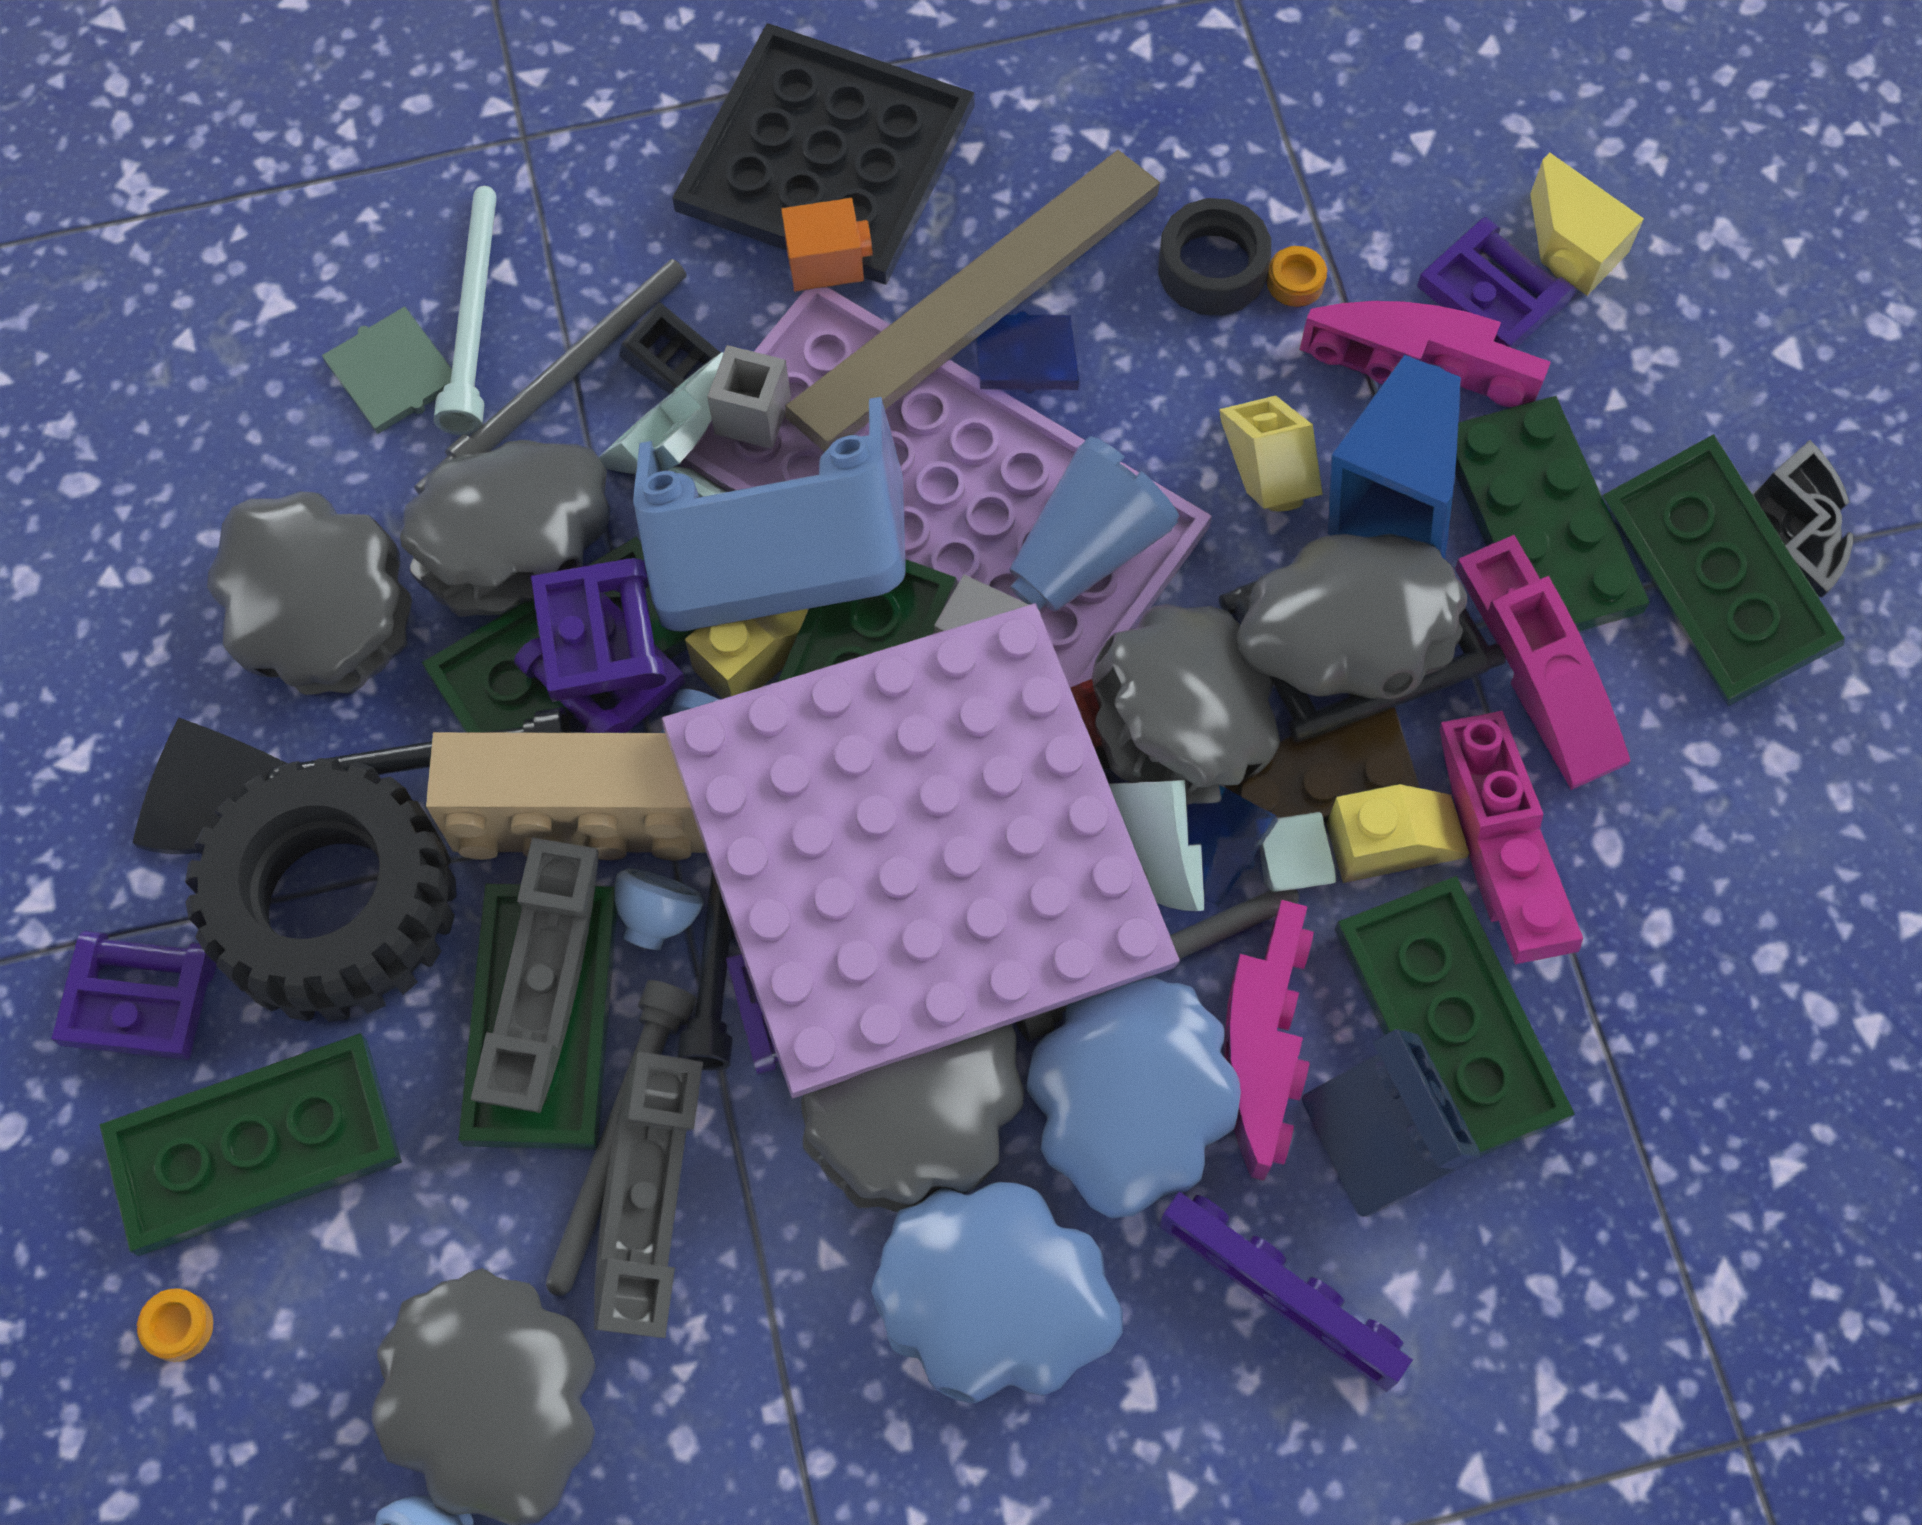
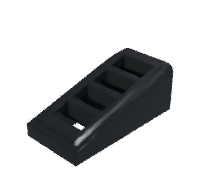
[619,302,721,394]

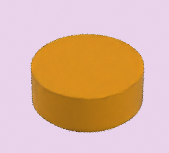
[1267,246,1327,307]
[137,1288,214,1362]

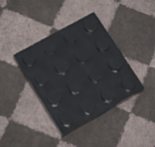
[672,23,975,285]

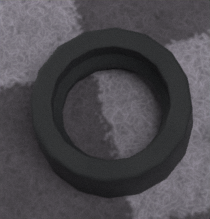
[1158,198,1271,315]

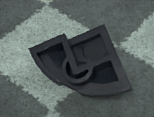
[1753,440,1854,598]
[133,717,288,854]

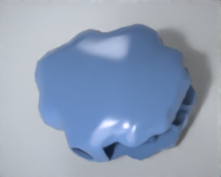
[1027,977,1241,1218]
[871,1182,1123,1404]

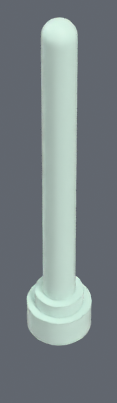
[434,186,496,435]

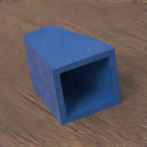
[1327,355,1461,559]

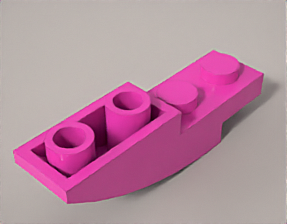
[1299,301,1551,407]
[1455,535,1630,790]
[1440,711,1583,964]
[1224,900,1314,1181]

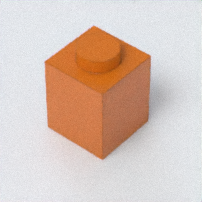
[781,198,873,292]

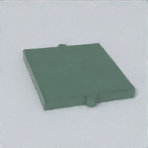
[322,306,452,434]

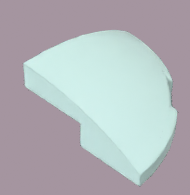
[599,352,723,474]
[1109,780,1204,911]

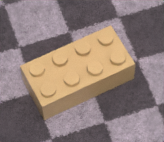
[426,732,707,860]

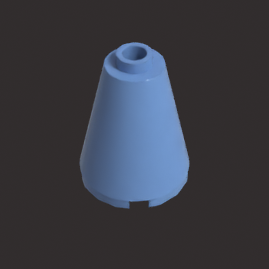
[1009,436,1179,612]

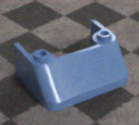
[633,397,906,631]

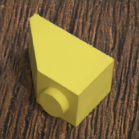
[1530,153,1644,296]
[1219,396,1323,512]
[685,609,808,699]
[1326,784,1469,883]

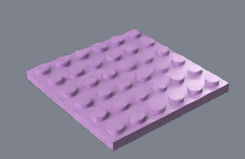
[662,603,1180,1099]

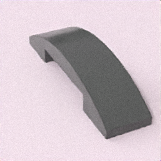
[471,838,599,1113]
[594,1051,703,1338]

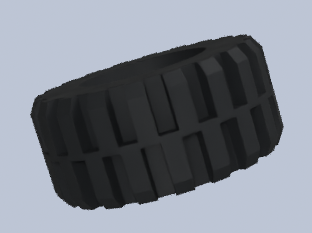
[185,758,457,1022]

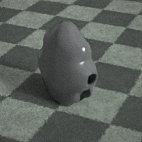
[400,440,611,617]
[207,491,412,695]
[1236,533,1467,699]
[1092,604,1280,805]
[801,1024,1025,1212]
[371,1268,596,1525]

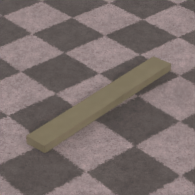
[785,150,1160,452]

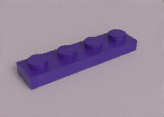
[1159,1191,1413,1392]

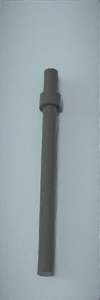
[414,259,687,494]

